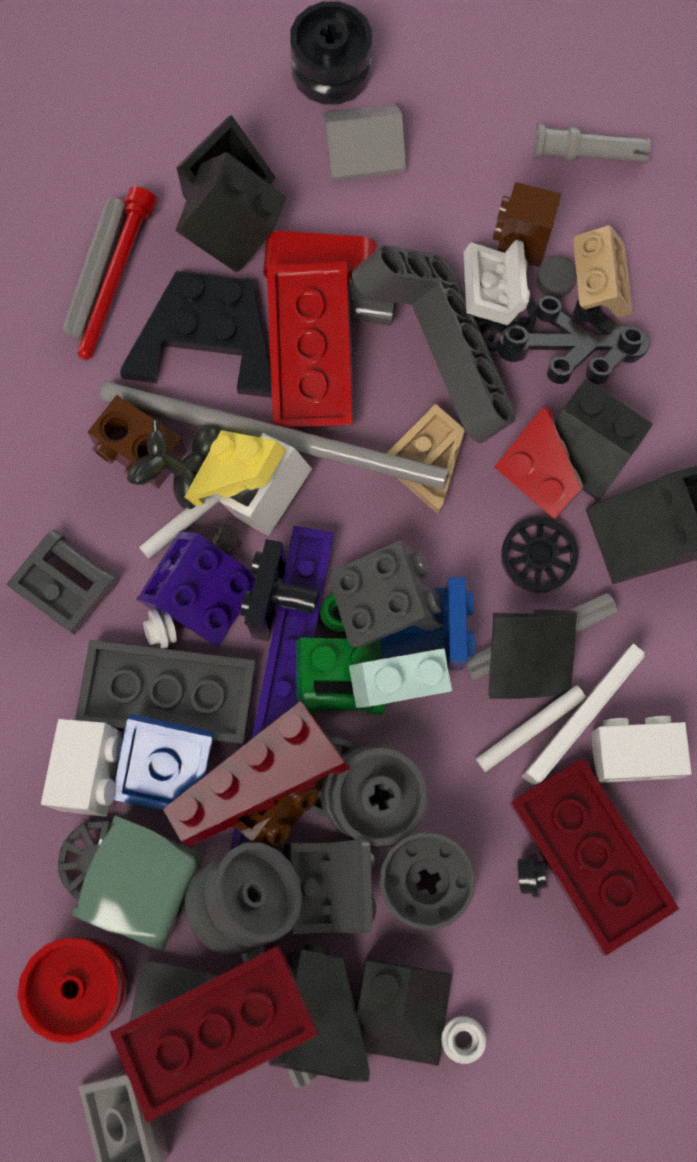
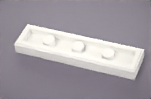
[521,643,645,786]

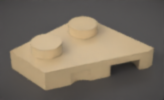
[386,404,465,514]

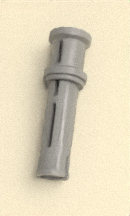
[533,123,651,163]

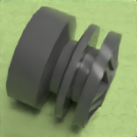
[380,832,475,930]

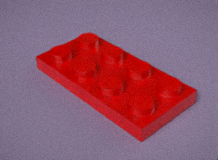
[267,261,354,428]

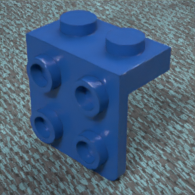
[380,578,475,670]

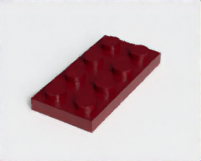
[509,758,679,956]
[110,946,320,1123]

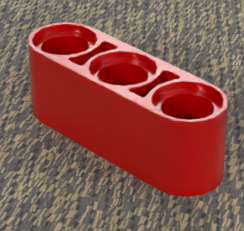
[263,231,377,283]

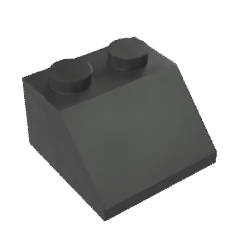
[175,153,286,272]
[554,379,653,501]

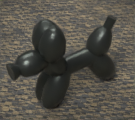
[127,420,218,509]

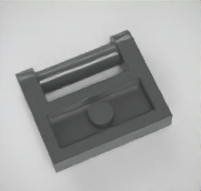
[6,529,120,635]

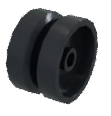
[290,1,372,105]

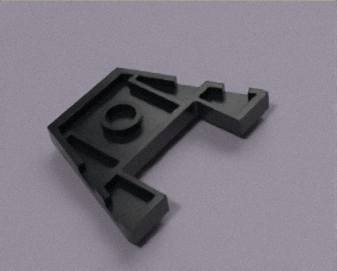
[120,271,272,398]

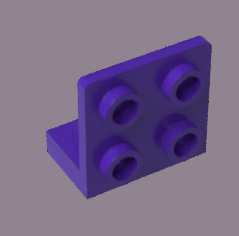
[136,531,255,646]

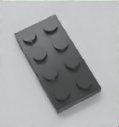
[75,640,256,746]

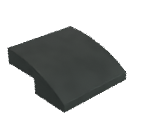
[488,609,577,699]

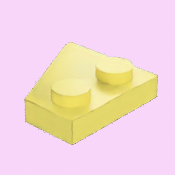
[184,430,286,506]

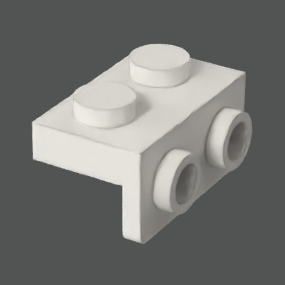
[463,240,530,325]

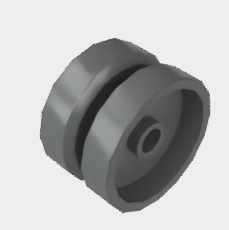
[321,746,428,847]
[185,843,302,955]

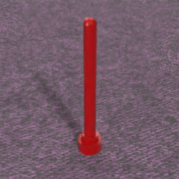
[78,186,158,360]

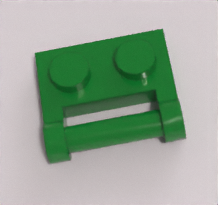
[296,638,385,715]

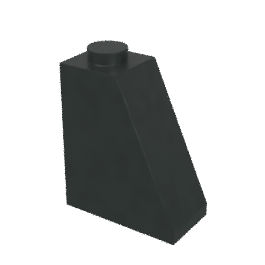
[269,944,370,1082]

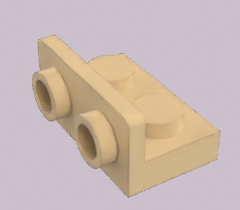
[573,225,633,318]

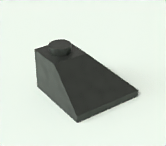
[356,958,452,1066]

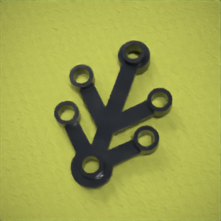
[497,296,650,384]

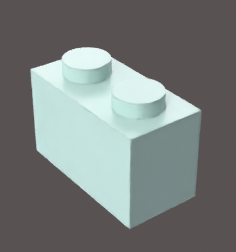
[349,649,452,708]

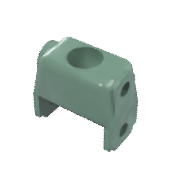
[72,816,204,950]

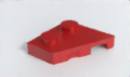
[494,406,584,519]

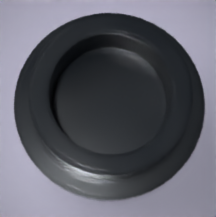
[518,853,548,898]

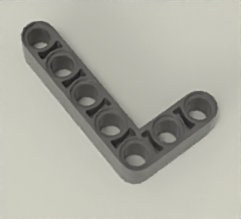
[352,245,515,443]

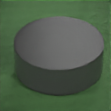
[537,257,577,298]

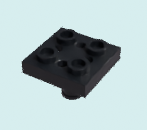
[240,539,319,642]

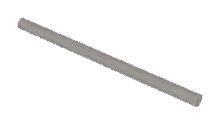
[100,381,449,490]

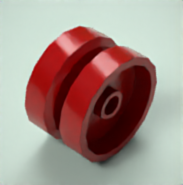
[17,936,129,1044]

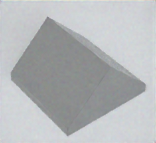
[322,103,406,182]
[78,1070,170,1162]

